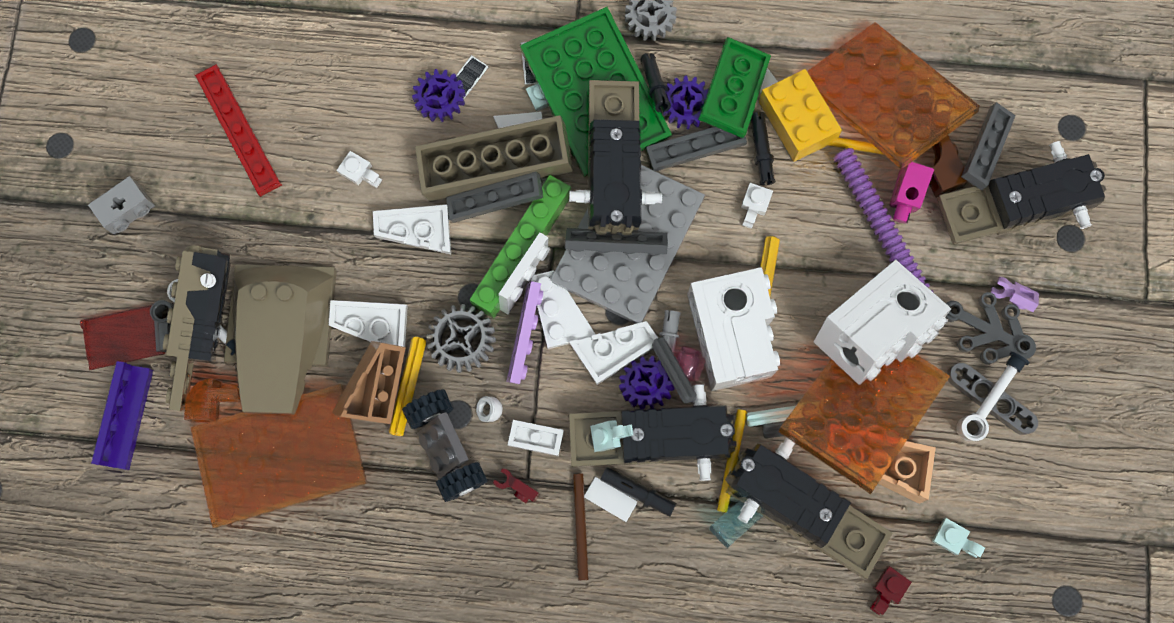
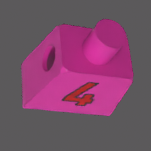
[889,161,934,224]

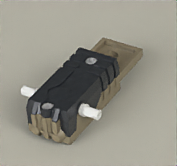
[569,80,662,235]
[937,141,1106,245]
[163,245,231,411]
[569,385,736,481]
[725,437,893,579]

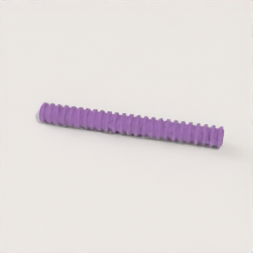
[833,148,934,293]

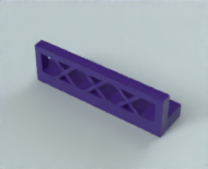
[91,361,154,470]

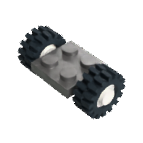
[402,389,488,502]

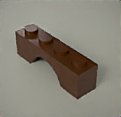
[894,93,968,198]

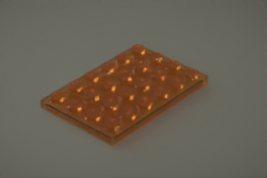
[807,22,980,169]
[778,355,950,494]
[191,384,368,528]

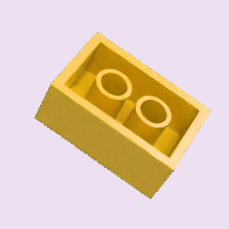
[759,69,842,162]

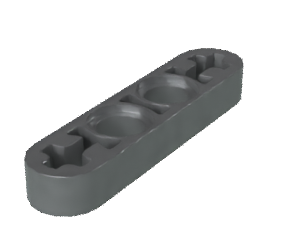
[947,363,1038,435]

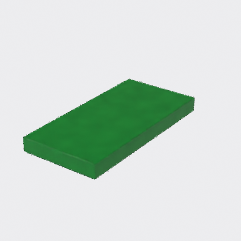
[698,37,771,138]

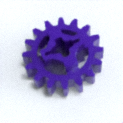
[412,69,466,122]
[661,76,708,130]
[619,356,675,410]

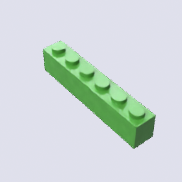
[470,175,571,319]

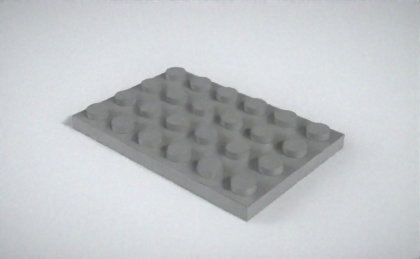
[550,165,705,324]

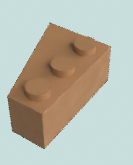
[332,341,406,424]

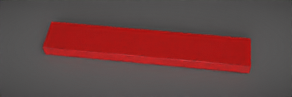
[195,64,282,197]

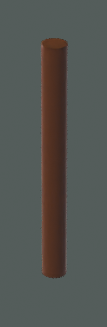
[573,474,589,581]

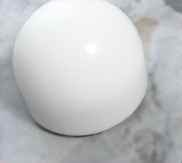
[476,396,503,422]

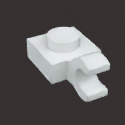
[336,151,382,188]
[741,183,773,229]

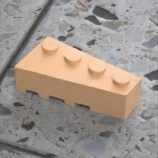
[820,424,936,504]

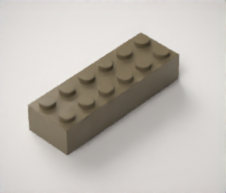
[415,115,573,202]

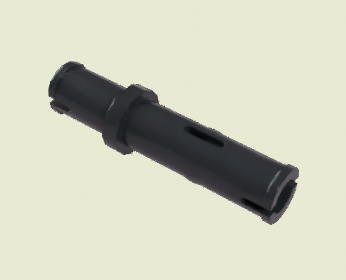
[640,53,671,112]
[751,112,776,185]
[600,467,677,517]

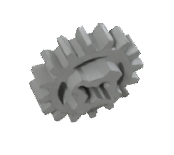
[625,0,677,41]

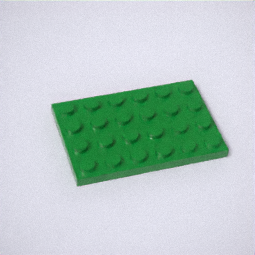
[520,7,672,177]

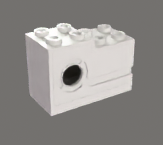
[814,260,951,385]
[687,267,780,391]

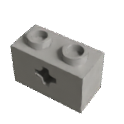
[88,176,155,235]

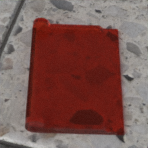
[80,304,165,370]

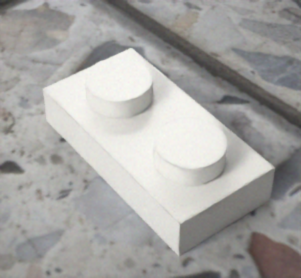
[508,420,564,456]

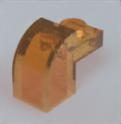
[184,378,241,423]

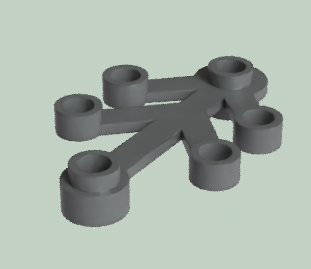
[945,292,1036,365]

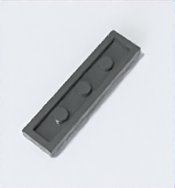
[961,102,1016,190]
[646,127,747,172]
[446,172,543,223]
[565,228,668,255]

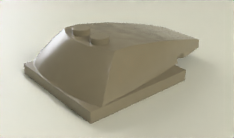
[224,264,337,415]

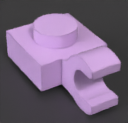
[991,277,1039,312]

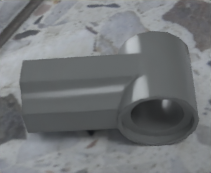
[150,300,174,352]

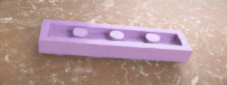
[506,281,543,384]

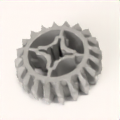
[427,304,496,373]

